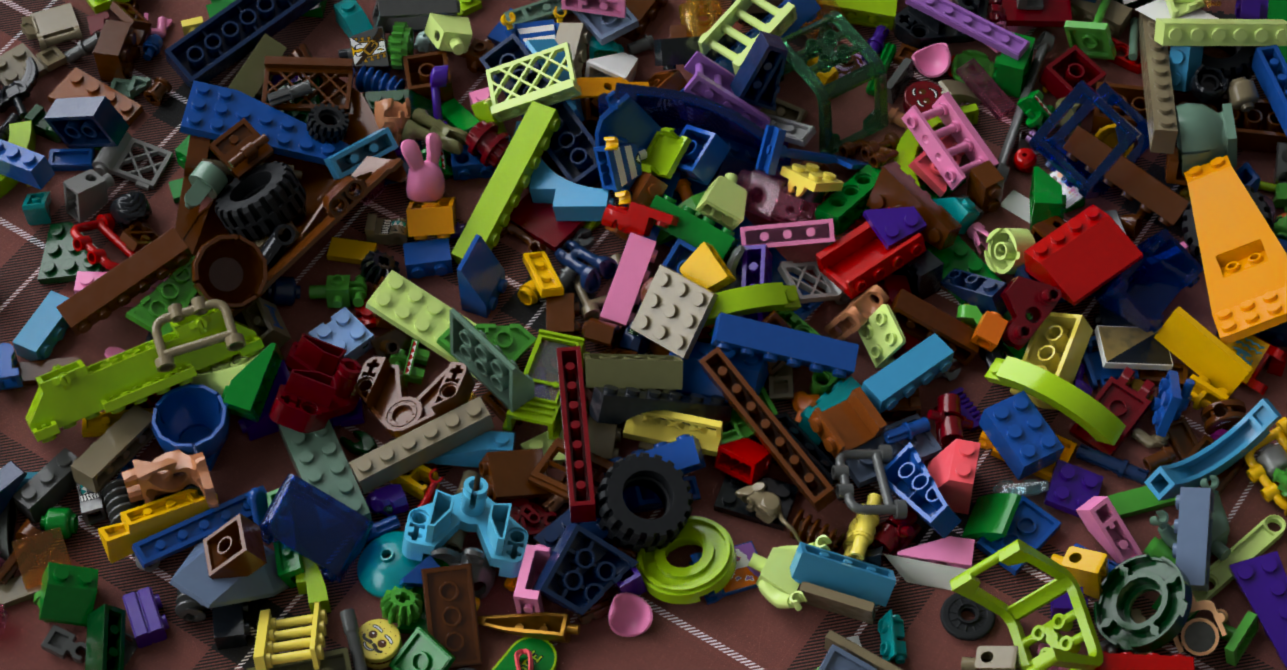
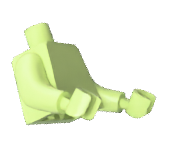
[748,535,832,611]

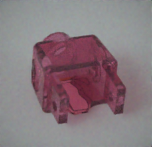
[737,169,818,223]

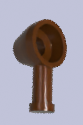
[1120,207,1147,238]

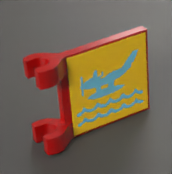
[1220,335,1287,395]

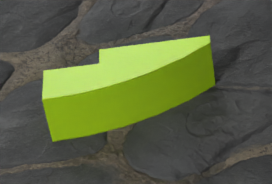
[295,545,331,614]

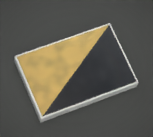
[1094,325,1173,370]

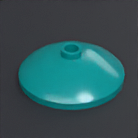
[357,531,429,598]

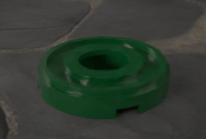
[1094,554,1192,654]

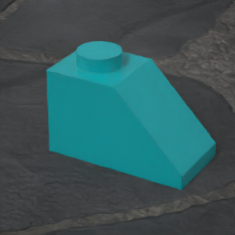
[932,197,980,234]

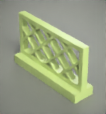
[486,42,582,122]

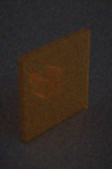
[11,527,72,589]

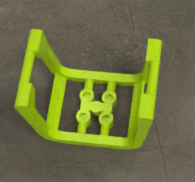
[949,539,1103,670]

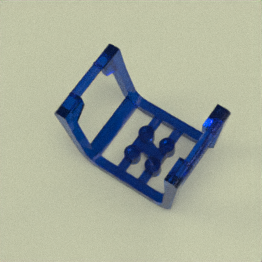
[1028,80,1150,199]

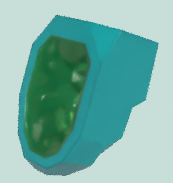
[589,36,624,59]

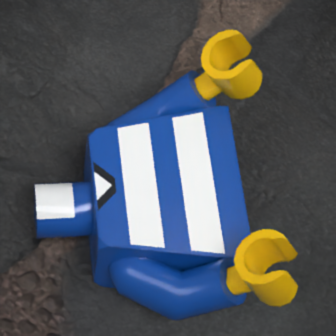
[500,6,567,68]
[593,134,647,206]

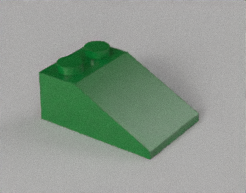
[222,343,284,423]

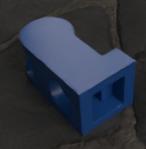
[0,343,23,391]

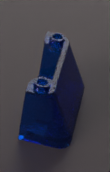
[1095,228,1203,333]
[259,473,373,583]

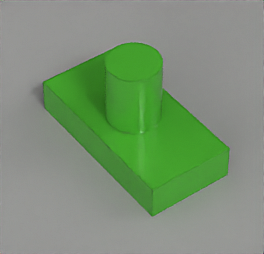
[1219,611,1259,667]

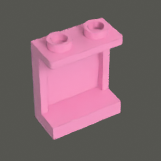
[513,544,552,614]

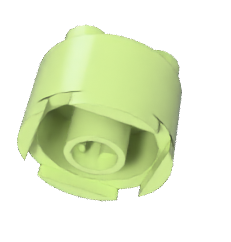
[984,228,1036,274]

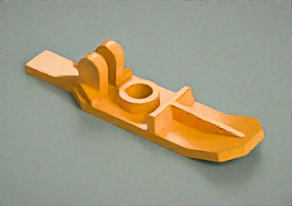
[571,77,651,100]

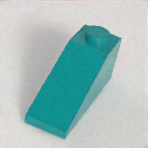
[333,0,373,38]

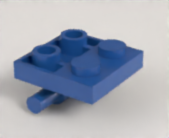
[1150,370,1195,437]

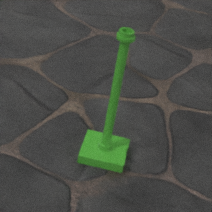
[1064,0,1116,60]

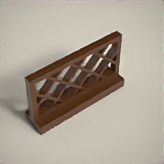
[261,56,356,112]

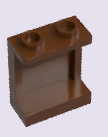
[479,448,551,503]

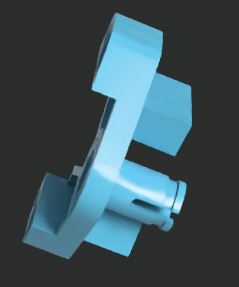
[402,476,529,578]

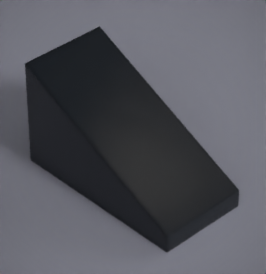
[865,546,883,567]

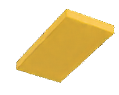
[1154,306,1253,396]

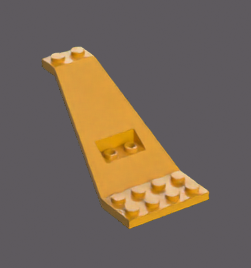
[1184,155,1287,345]

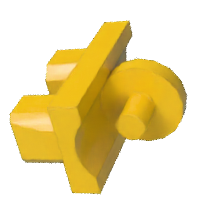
[1189,374,1230,410]

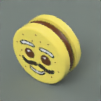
[359,619,403,669]

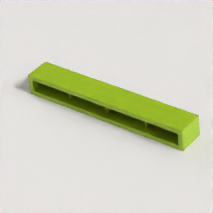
[451,101,561,264]

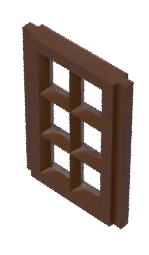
[528,437,625,508]

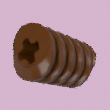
[790,509,845,553]

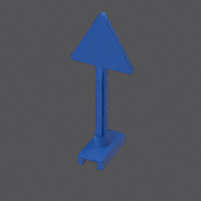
[755,124,870,175]

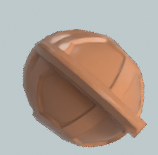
[374,98,411,146]

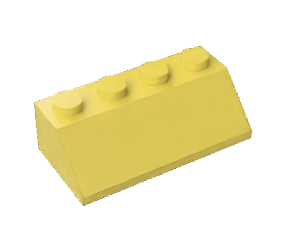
[1010,312,1093,410]

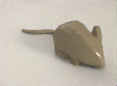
[735,482,802,543]

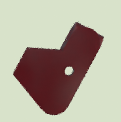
[1000,276,1062,351]

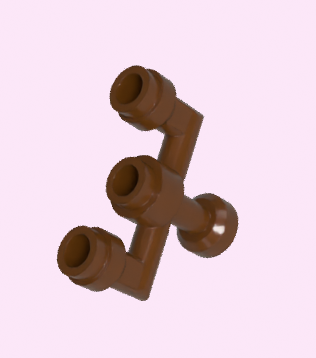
[839,132,900,168]

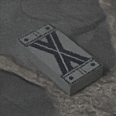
[884,58,914,104]

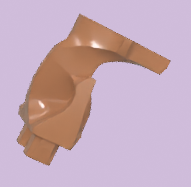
[121,449,219,508]

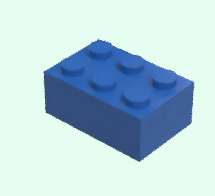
[979,391,1064,481]

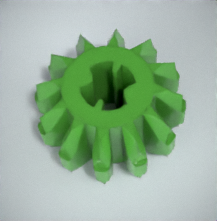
[380,585,423,627]

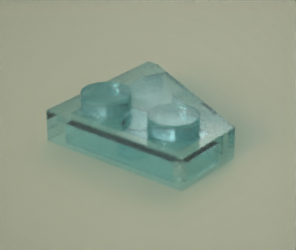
[993,479,1049,496]

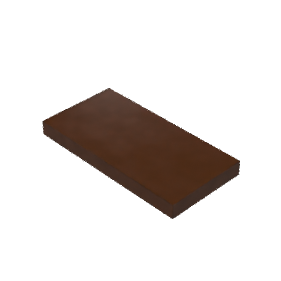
[421,563,483,668]

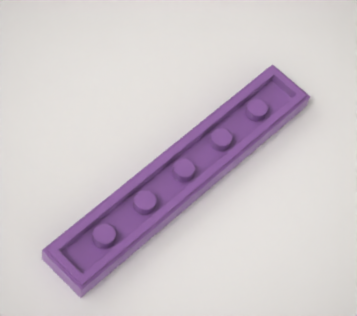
[905,0,1030,61]

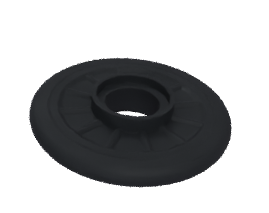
[940,593,996,641]

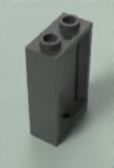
[372,0,460,34]

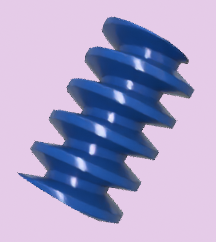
[355,65,406,93]

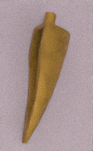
[477,612,580,643]

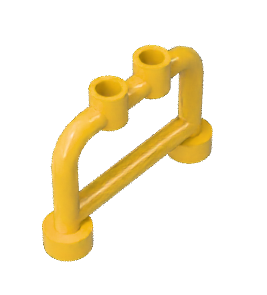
[1244,417,1287,511]

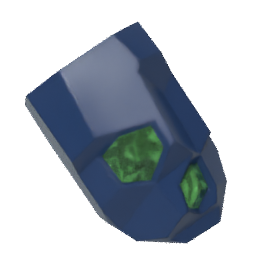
[618,320,650,355]

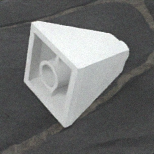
[585,52,638,108]

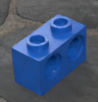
[451,145,497,180]

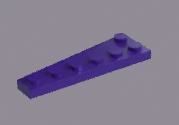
[1229,551,1287,669]

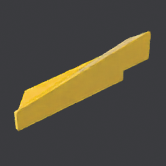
[98,489,219,563]

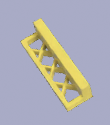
[623,410,723,457]

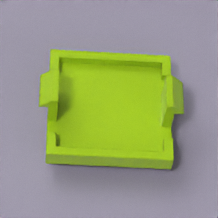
[641,127,692,179]

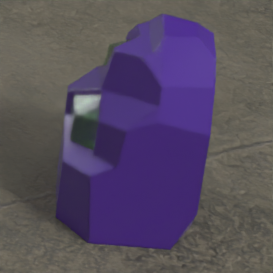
[366,484,409,517]

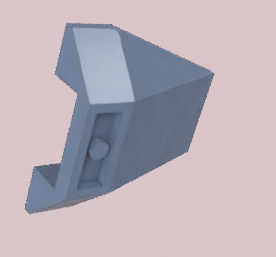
[170,541,288,609]

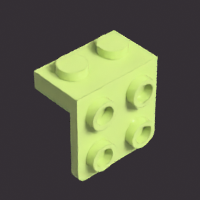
[858,304,906,368]

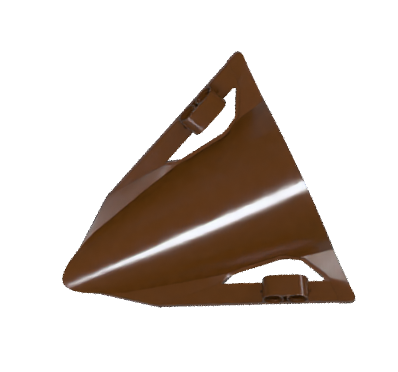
[170,135,403,317]

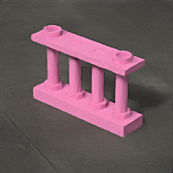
[901,92,999,190]

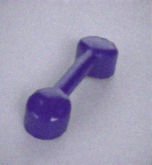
[430,65,449,124]

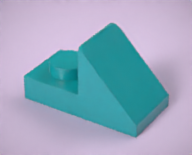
[22,191,52,226]

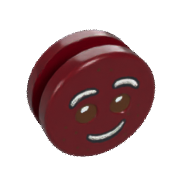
[903,81,942,114]

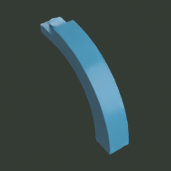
[1144,398,1282,501]

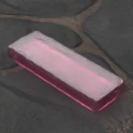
[956,58,1016,121]

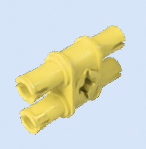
[843,493,883,561]

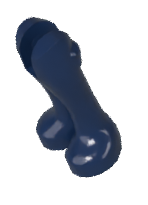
[554,240,618,293]

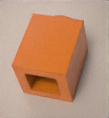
[970,310,1008,352]

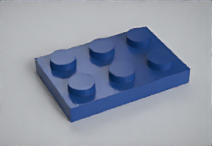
[976,495,1062,576]

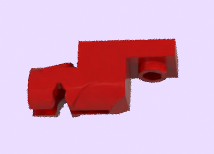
[601,201,679,237]

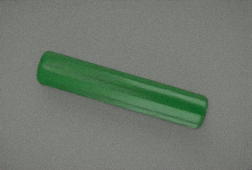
[866,43,897,96]

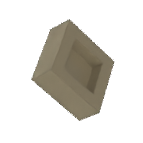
[36,45,67,72]

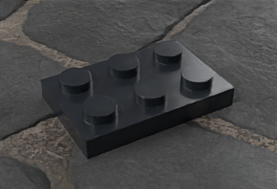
[714,474,799,531]

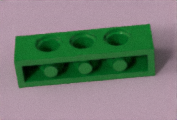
[815,164,881,236]

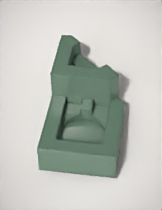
[110,75,152,99]

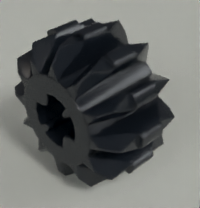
[359,250,400,286]

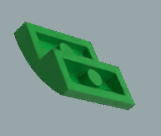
[961,493,1021,542]

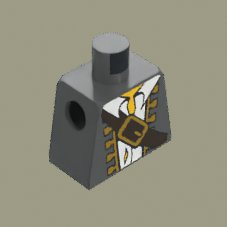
[338,26,391,72]

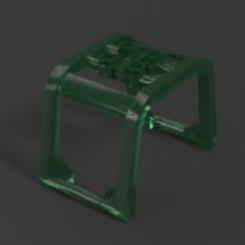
[780,11,888,154]

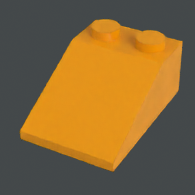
[406,197,456,240]

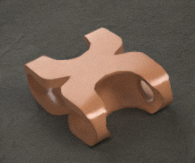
[824,285,889,341]

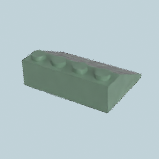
[450,308,535,412]

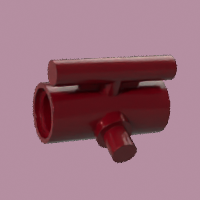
[927,393,974,450]
[871,506,922,564]

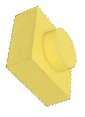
[181,16,204,36]

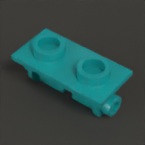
[878,609,907,664]

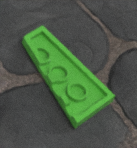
[125,256,198,336]

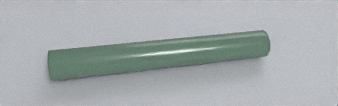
[1129,17,1139,61]

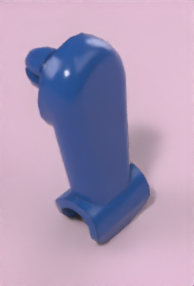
[245,487,272,536]

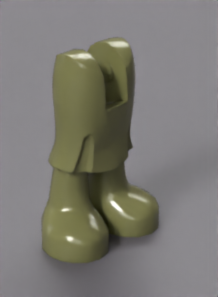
[401,108,468,155]

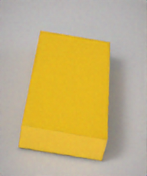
[327,237,377,264]

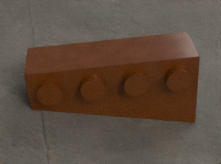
[866,161,962,251]

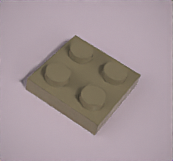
[0,43,47,87]

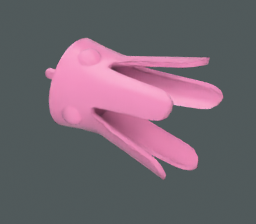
[967,222,990,255]

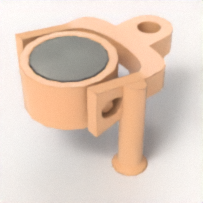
[1173,592,1228,656]

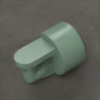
[184,161,228,209]

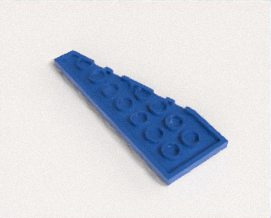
[180,80,350,165]

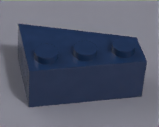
[730,31,788,111]

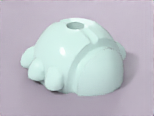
[414,31,436,53]

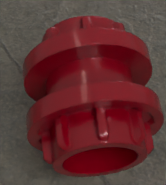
[465,121,511,168]

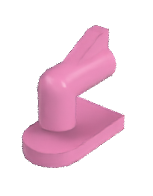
[144,13,172,41]

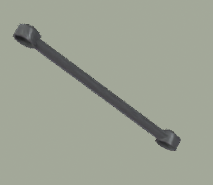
[995,31,1055,183]

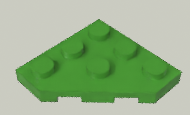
[437,324,537,362]

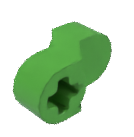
[956,304,983,328]

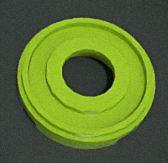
[636,516,737,604]

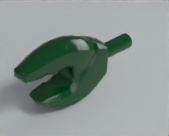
[340,430,377,456]

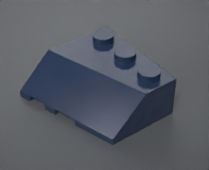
[532,524,638,615]

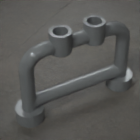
[831,444,908,520]

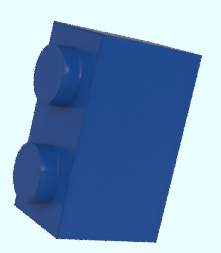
[403,238,453,279]

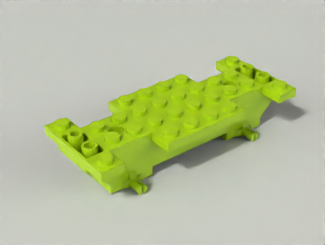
[25,309,265,443]

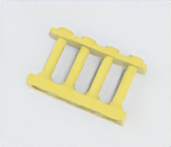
[253,602,328,670]

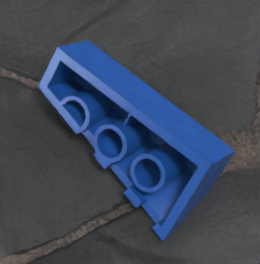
[884,442,961,538]

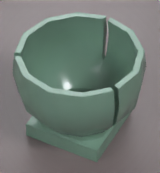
[1175,103,1237,176]

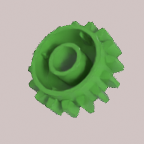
[387,21,414,70]

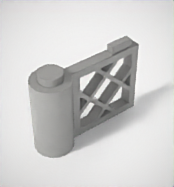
[92,132,173,191]
[777,261,852,305]

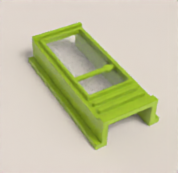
[503,329,590,440]

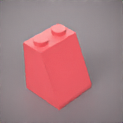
[927,439,981,514]

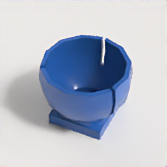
[151,384,230,471]

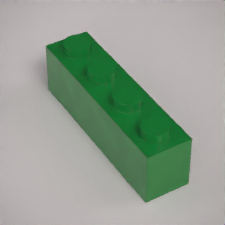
[650,194,740,263]

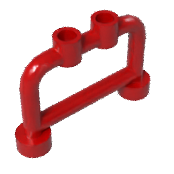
[70,213,136,270]

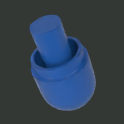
[143,34,163,61]

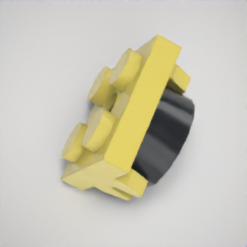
[780,163,844,203]

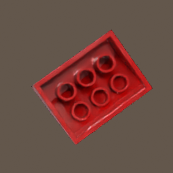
[1024,204,1143,306]

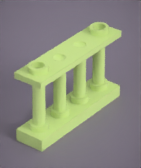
[698,0,797,75]

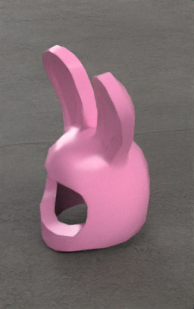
[400,132,445,202]

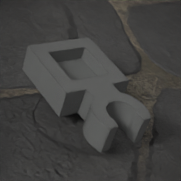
[41,625,86,663]

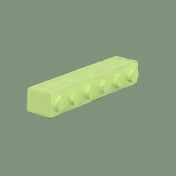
[1154,18,1287,46]

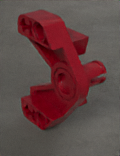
[269,333,362,433]

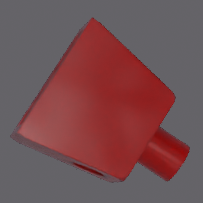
[715,438,772,485]

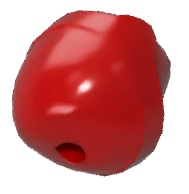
[1013,148,1037,173]

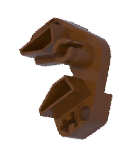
[355,356,475,438]

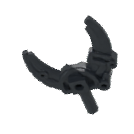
[0,57,39,119]

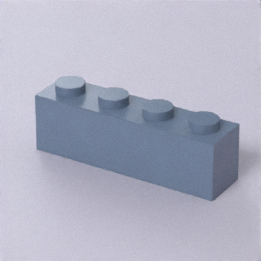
[1172,487,1215,592]

